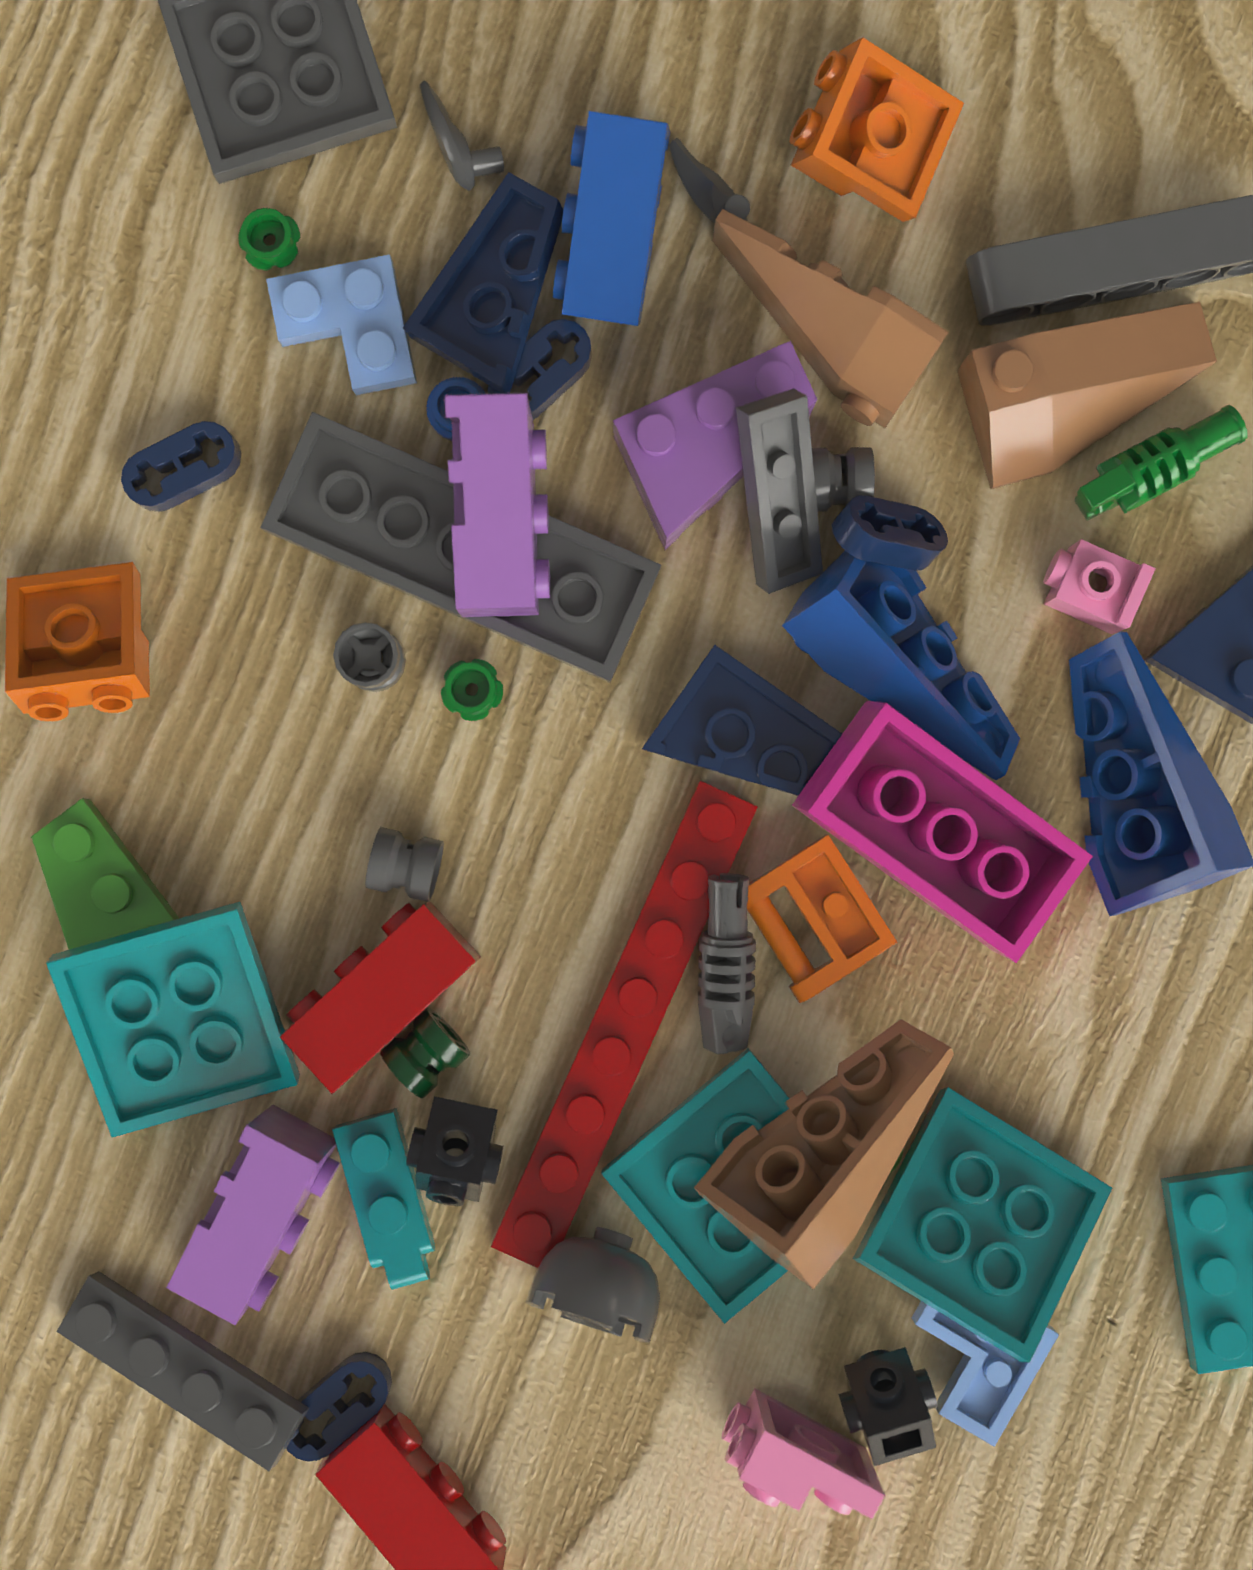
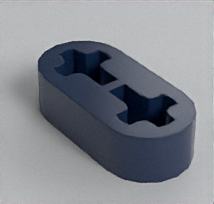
[488,319,592,420]
[121,421,241,512]
[832,495,948,571]
[286,1352,392,1462]

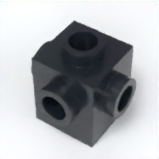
[406,1096,504,1206]
[838,1347,938,1466]

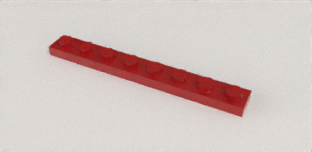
[491,781,758,1268]

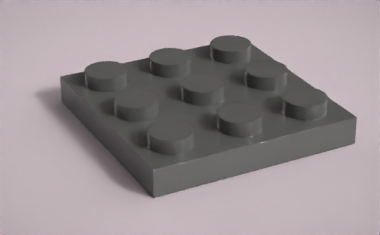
[158,0,398,184]

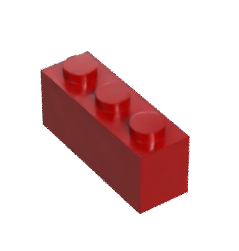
[280,902,481,1094]
[315,1404,507,1570]

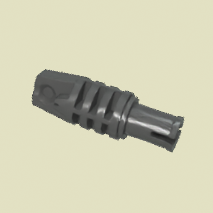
[698,873,756,1054]

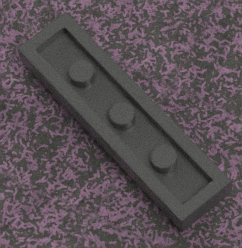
[56,1271,309,1471]

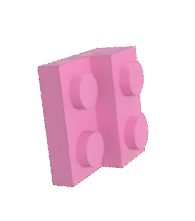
[722,1389,885,1519]

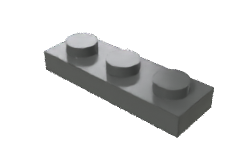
[736,388,823,594]

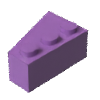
[613,341,817,550]
[445,393,550,617]
[166,1105,340,1325]

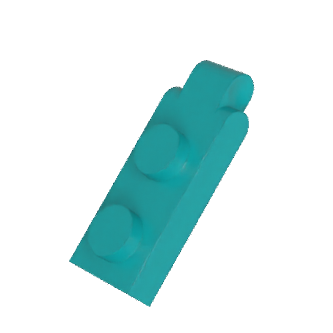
[332,1108,435,1290]

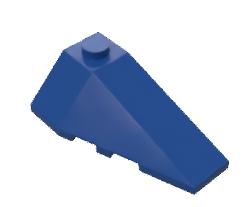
[782,551,1020,781]
[1069,631,1253,916]

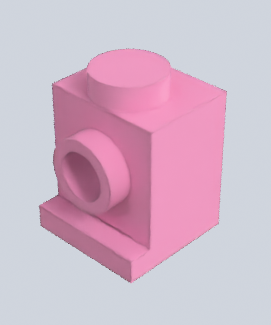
[1043,539,1156,634]

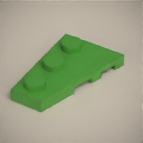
[31,798,179,950]

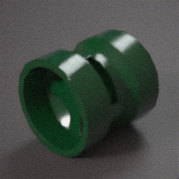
[380,1008,470,1098]

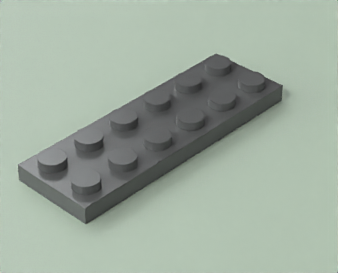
[260,412,661,683]

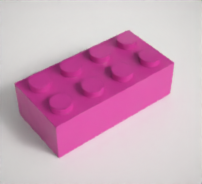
[792,701,1093,963]

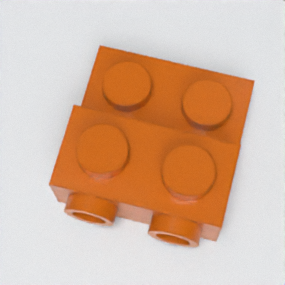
[790,37,964,222]
[5,562,150,721]

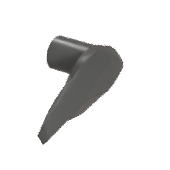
[420,80,504,191]
[669,138,750,223]

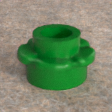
[238,208,301,271]
[441,659,503,721]

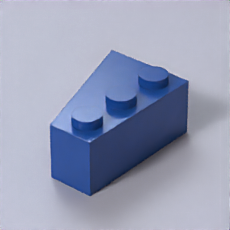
[553,111,671,326]

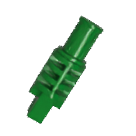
[1075,405,1248,520]

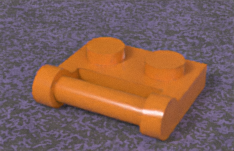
[747,834,898,1003]

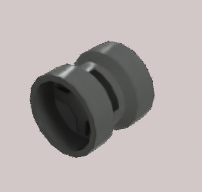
[812,447,875,512]
[333,622,406,692]
[365,827,444,902]

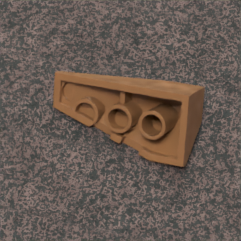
[712,209,949,429]
[957,302,1217,490]
[694,1019,954,1290]

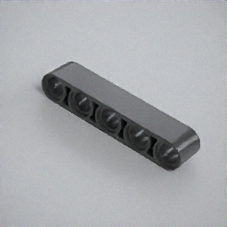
[966,195,1253,326]

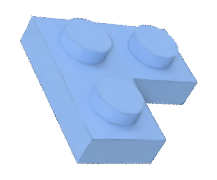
[266,254,417,395]
[911,1301,1059,1447]

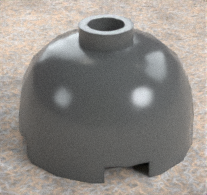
[525,1227,660,1343]

